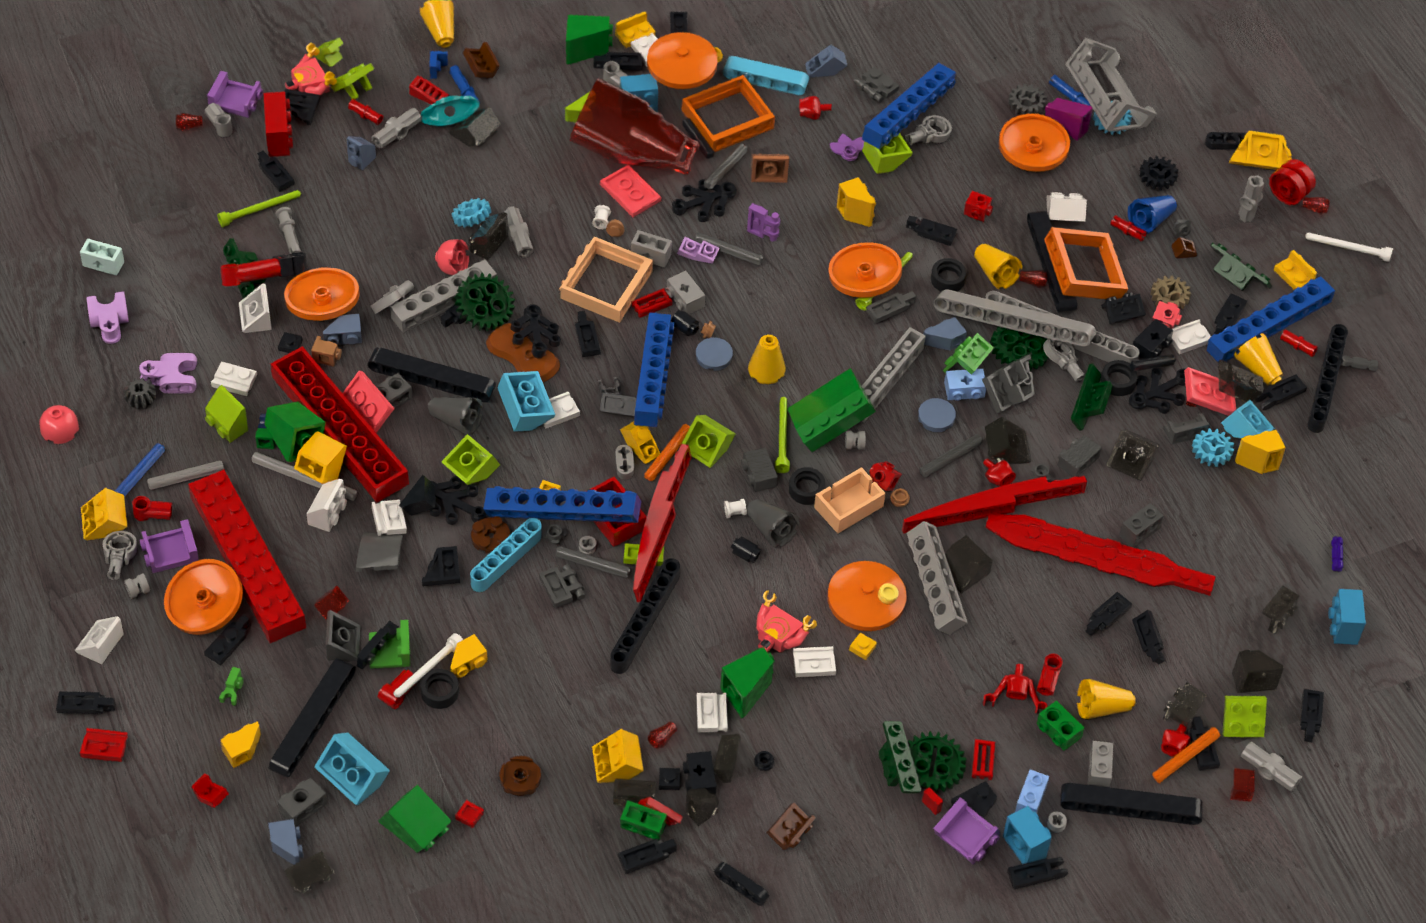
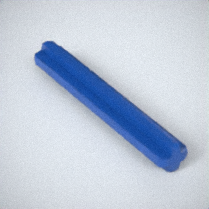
[115,443,165,497]

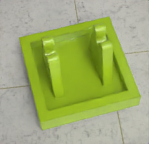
[331,63,374,99]
[1223,696,1267,737]

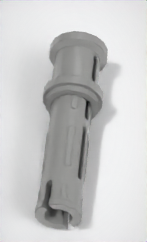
[276,207,301,253]

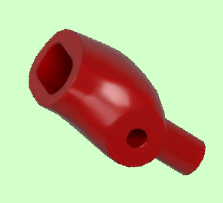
[799,96,832,120]
[983,458,1016,486]
[1161,724,1191,756]

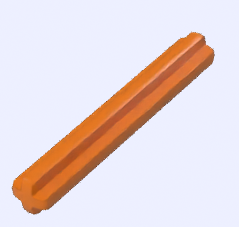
[644,424,690,481]
[1152,727,1220,783]

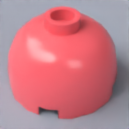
[435,239,469,276]
[39,405,79,444]

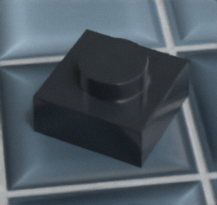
[278,332,303,353]
[659,768,680,790]

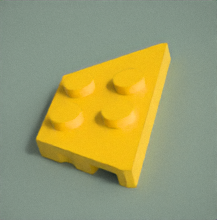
[1229,131,1292,170]

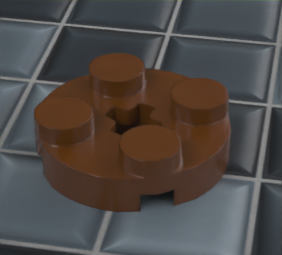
[471,516,510,554]
[500,756,541,796]

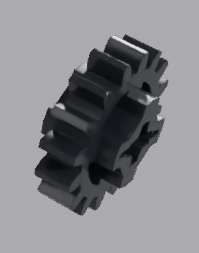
[1139,156,1178,190]

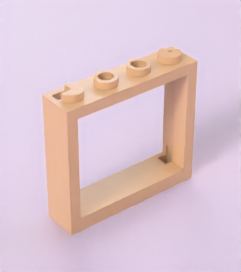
[559,237,653,323]

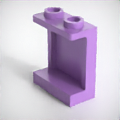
[207,71,263,118]
[139,519,199,573]
[933,798,1000,865]

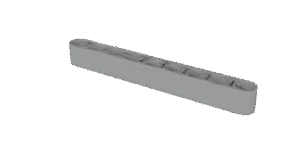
[934,289,1096,347]
[985,291,1139,364]

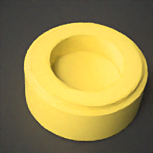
[878,583,899,604]

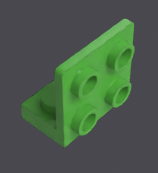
[942,333,994,374]
[369,620,410,669]

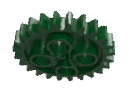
[455,273,515,332]
[990,327,1048,371]
[907,731,966,794]

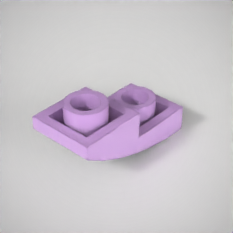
[677,237,719,263]

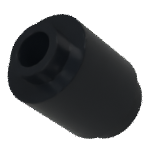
[671,310,699,336]
[731,536,761,563]

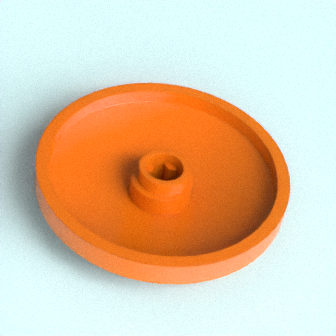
[647,32,718,89]
[999,114,1070,172]
[829,242,902,298]
[284,268,360,321]
[164,559,243,635]
[827,561,907,631]

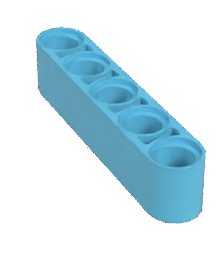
[722,56,809,95]
[470,518,542,592]

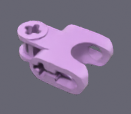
[87,291,129,344]
[139,353,197,394]

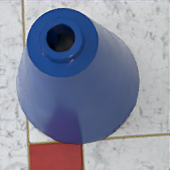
[1127,195,1177,233]

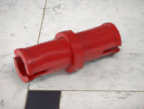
[348,99,383,125]
[1110,215,1147,242]
[1280,329,1318,357]

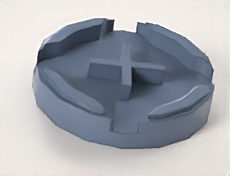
[696,338,733,371]
[918,398,956,432]

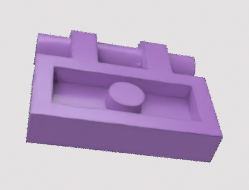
[747,203,780,241]

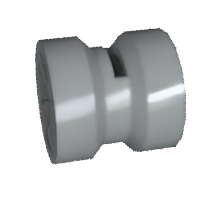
[845,431,865,450]
[124,573,150,599]

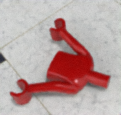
[983,664,1048,714]

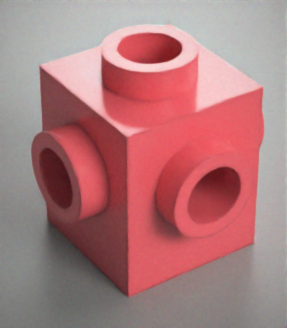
[1153,301,1182,329]

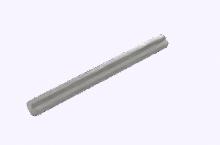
[252,452,357,501]

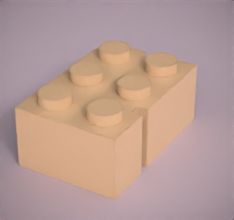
[814,467,885,533]

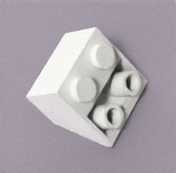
[1047,192,1087,221]
[307,479,347,532]

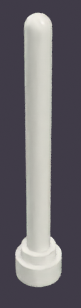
[1305,233,1393,262]
[394,633,463,697]

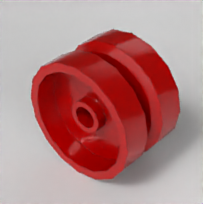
[1269,159,1316,205]

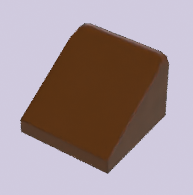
[1172,237,1197,258]

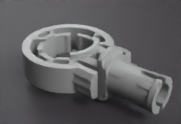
[905,115,952,145]
[370,280,414,314]
[1043,338,1085,382]
[103,531,137,580]

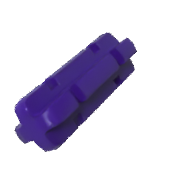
[1331,536,1343,572]

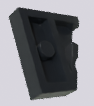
[284,89,320,125]
[422,546,460,586]
[951,781,997,818]

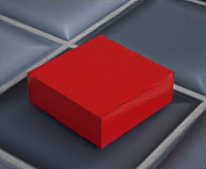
[922,788,943,815]
[455,800,484,828]

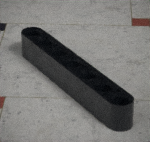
[1027,211,1077,312]
[1307,324,1348,433]
[367,347,496,402]
[610,558,680,674]
[269,658,356,778]
[1060,783,1203,825]

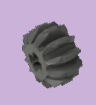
[124,377,156,410]

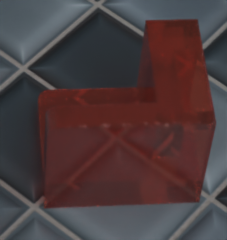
[314,585,349,620]
[1230,768,1255,802]

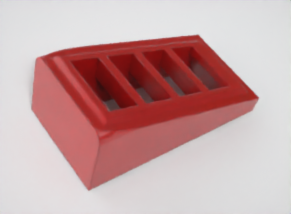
[409,75,449,104]

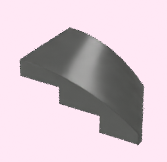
[982,354,1035,413]
[356,532,403,572]

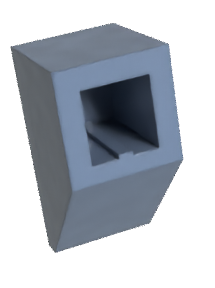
[805,44,847,78]
[346,136,376,170]
[323,314,362,345]
[923,317,967,351]
[268,819,303,866]

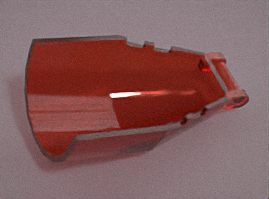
[569,78,700,175]

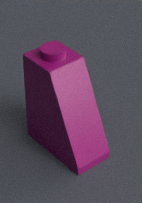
[1045,98,1093,141]

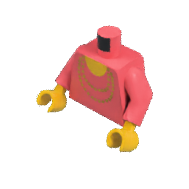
[285,43,337,96]
[756,591,817,653]

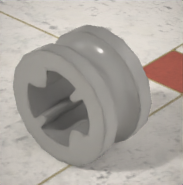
[579,536,596,555]
[1047,812,1067,833]

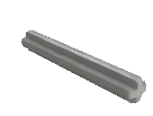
[147,460,224,490]

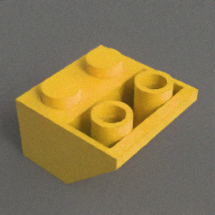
[837,177,876,227]
[1235,430,1286,474]
[294,431,347,484]
[81,488,127,540]
[592,729,643,783]

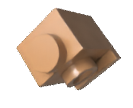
[311,336,342,367]

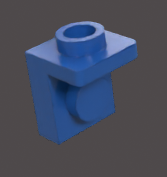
[430,51,448,79]

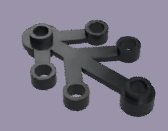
[672,179,737,222]
[510,304,561,358]
[1129,368,1186,414]
[429,476,487,525]

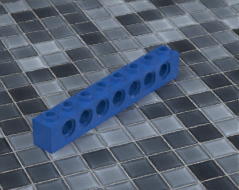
[862,63,956,149]
[1206,276,1335,365]
[634,313,674,427]
[483,486,641,523]

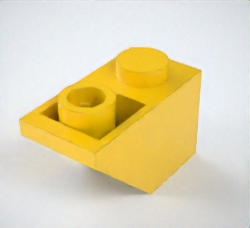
[620,421,660,464]
[450,634,488,678]
[220,722,261,768]

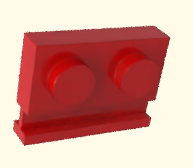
[80,728,128,762]

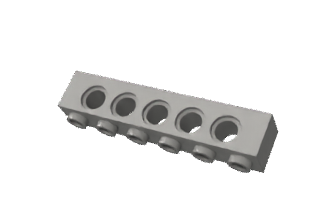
[390,260,497,333]
[862,327,926,422]
[907,521,968,635]

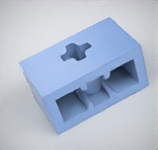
[944,369,986,400]
[1015,770,1049,813]

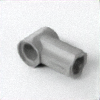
[603,61,628,89]
[205,103,233,137]

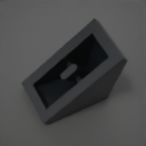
[399,475,435,516]

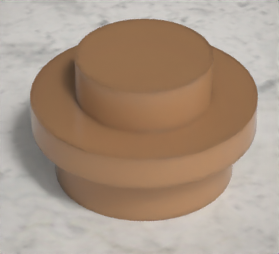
[606,220,624,237]
[700,321,716,339]
[890,488,910,507]

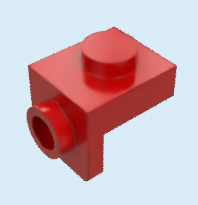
[191,774,229,808]

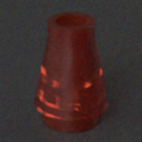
[176,113,203,131]
[1302,197,1330,214]
[1019,270,1047,288]
[647,722,677,749]

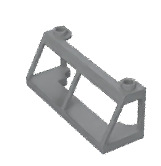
[1065,38,1157,132]

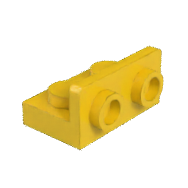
[615,11,656,48]
[1274,250,1317,290]

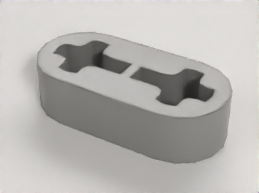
[615,445,634,480]

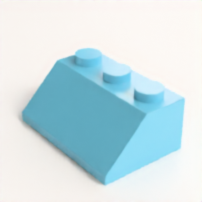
[497,371,555,432]
[314,733,390,805]

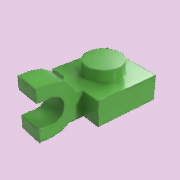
[219,667,244,706]

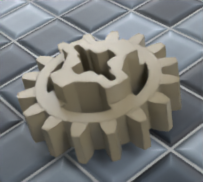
[1150,276,1191,309]

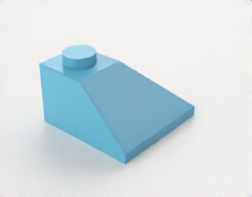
[1221,400,1274,438]

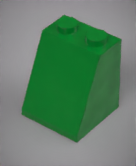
[566,15,613,64]
[264,401,325,462]
[720,647,775,719]
[378,785,451,853]

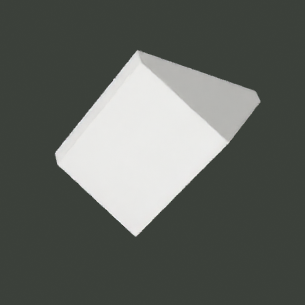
[239,283,272,333]
[75,616,124,664]

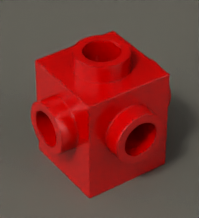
[964,191,993,222]
[869,461,902,491]

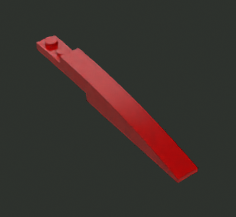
[633,444,692,603]
[902,476,1087,533]

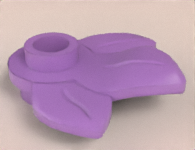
[830,134,864,161]

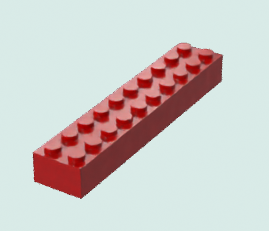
[270,346,409,503]
[188,470,306,643]

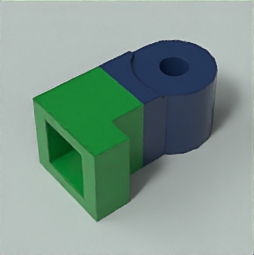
[255,413,275,449]

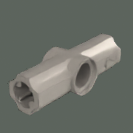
[372,108,422,149]
[1239,175,1264,222]
[504,206,533,258]
[1241,742,1302,792]

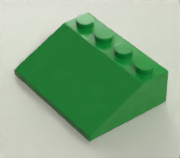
[787,368,876,452]

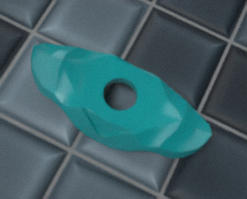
[421,96,479,126]

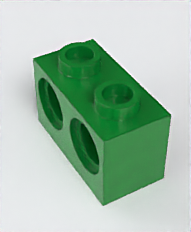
[1036,700,1085,751]
[620,801,667,841]

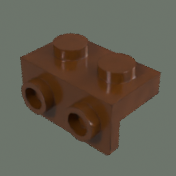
[463,42,500,78]
[766,802,816,850]

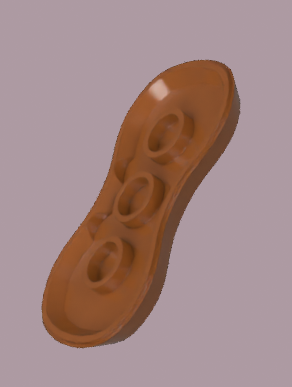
[486,323,560,382]

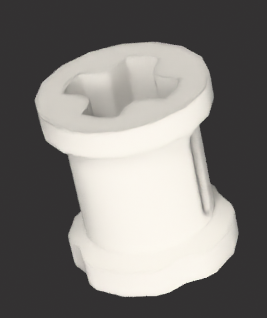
[592,205,611,229]
[724,499,747,518]

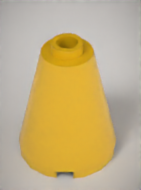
[420,0,454,48]
[974,244,1022,289]
[1234,333,1283,386]
[748,335,786,384]
[1077,679,1136,719]

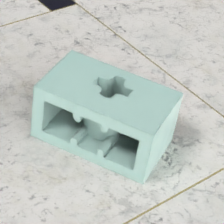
[80,239,124,275]

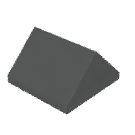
[326,610,360,661]

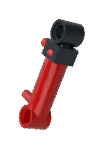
[220,252,307,286]

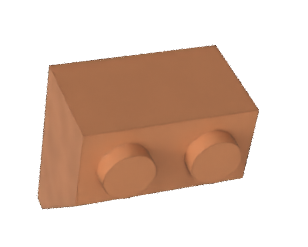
[751,154,789,183]

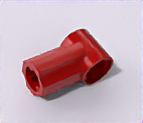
[132,496,173,521]
[1037,654,1062,696]
[378,670,418,709]

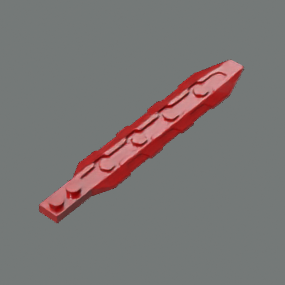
[985,514,1216,596]

